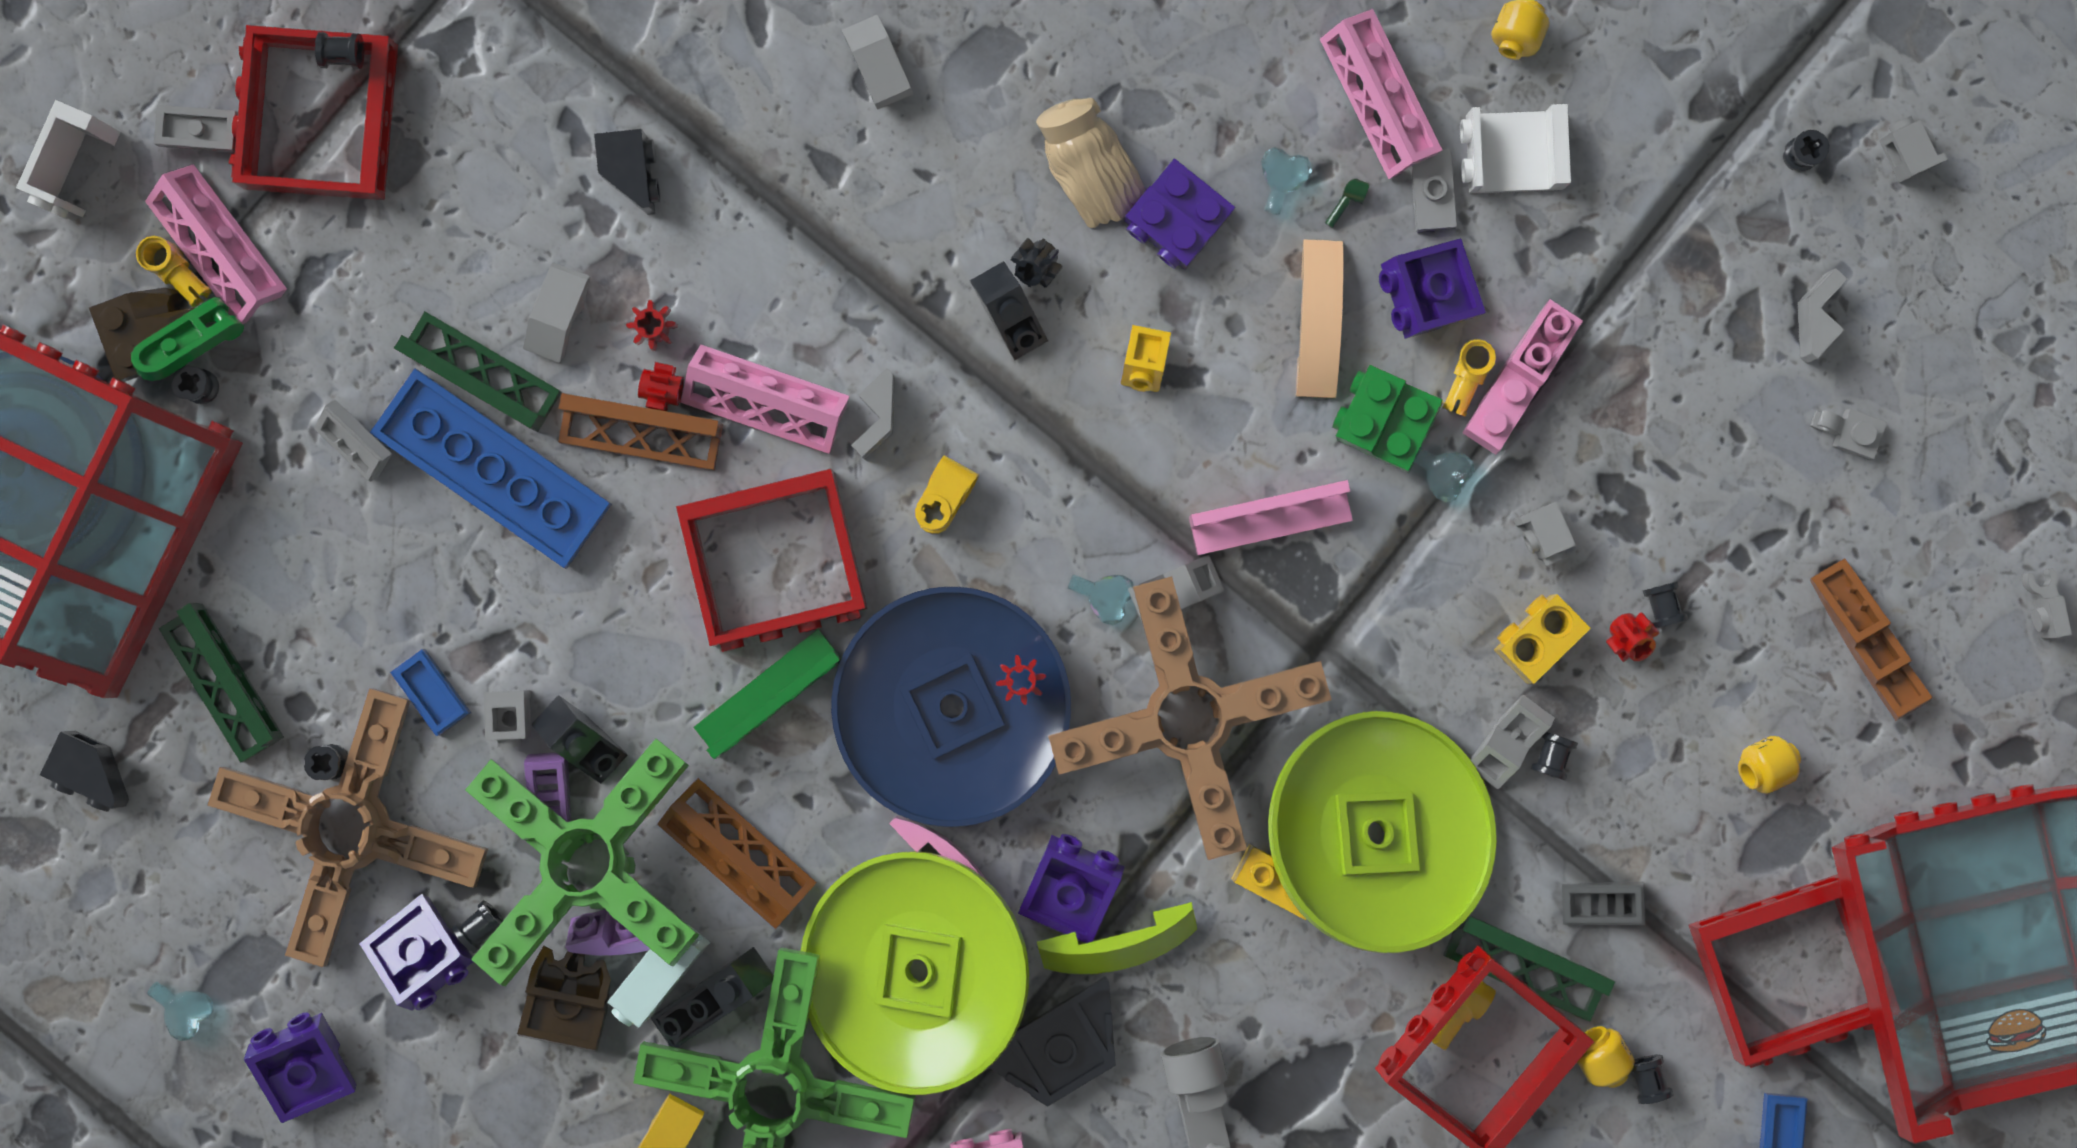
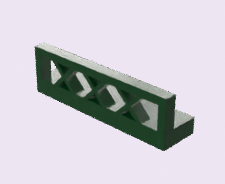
[394,311,562,432]
[158,603,284,763]
[1443,915,1616,1022]

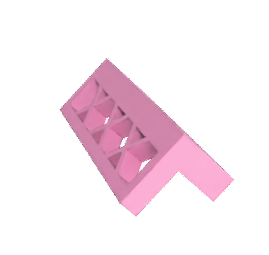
[1320,9,1442,179]
[145,164,287,324]
[681,345,849,454]
[1189,480,1353,556]

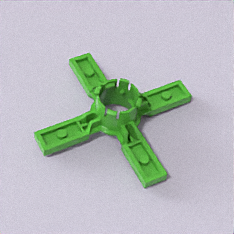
[465,738,700,987]
[633,947,916,1148]

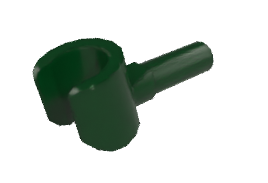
[1325,179,1369,228]

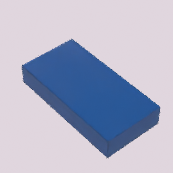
[390,649,471,736]
[1760,1093,1808,1148]

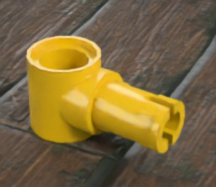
[136,236,212,307]
[1442,339,1496,417]
[1432,981,1496,1050]

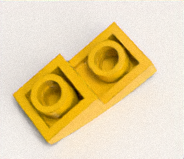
[637,1093,704,1148]

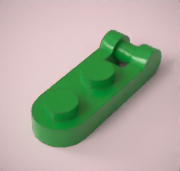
[131,297,244,381]

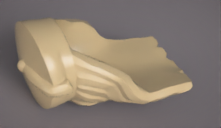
[1036,98,1146,228]

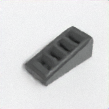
[1562,882,1645,925]

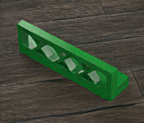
[693,629,842,759]

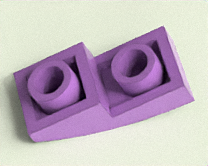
[565,909,650,955]

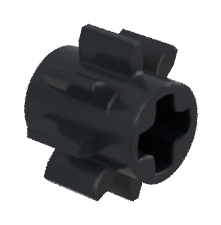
[1010,238,1063,288]

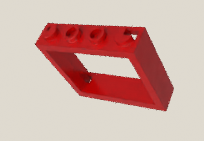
[228,25,398,200]
[676,469,868,652]
[1688,874,1897,1068]
[1375,945,1594,1148]

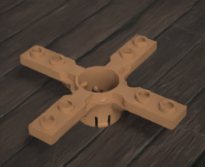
[1048,576,1332,860]
[207,688,488,967]

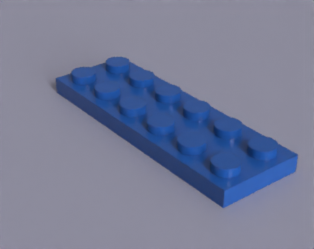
[370,368,612,569]

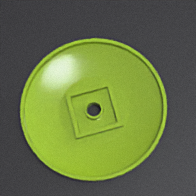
[1268,711,1497,953]
[800,851,1029,1095]

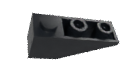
[651,947,774,1048]

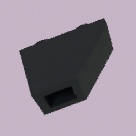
[594,129,661,215]
[970,261,1048,361]
[532,695,628,784]
[40,731,129,812]

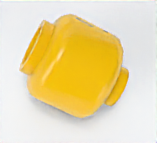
[1491,0,1550,60]
[1738,736,1801,794]
[1577,1026,1635,1088]

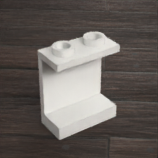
[16,100,121,219]
[1460,104,1571,194]

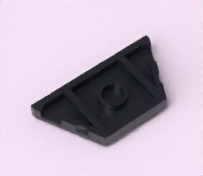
[989,976,1116,1107]

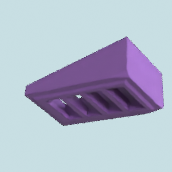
[524,752,571,822]

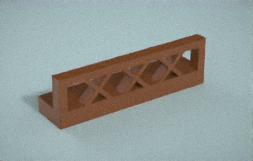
[558,393,723,471]
[657,778,817,929]

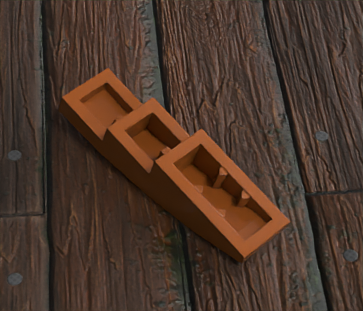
[1810,558,1933,721]

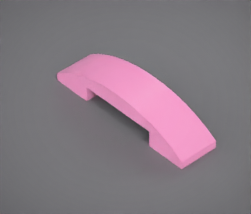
[889,816,987,881]

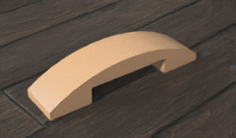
[1296,239,1343,399]

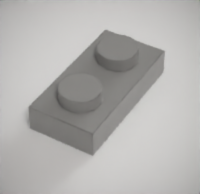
[153,105,238,153]

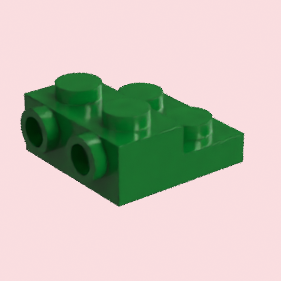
[1332,365,1443,473]

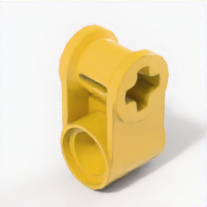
[915,455,979,534]

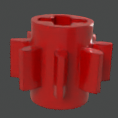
[626,300,678,351]
[638,362,684,411]
[1606,612,1660,662]
[996,655,1046,705]

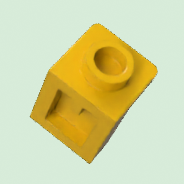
[1121,325,1171,392]

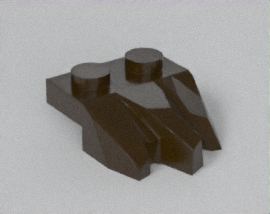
[89,288,195,382]
[517,945,611,1052]

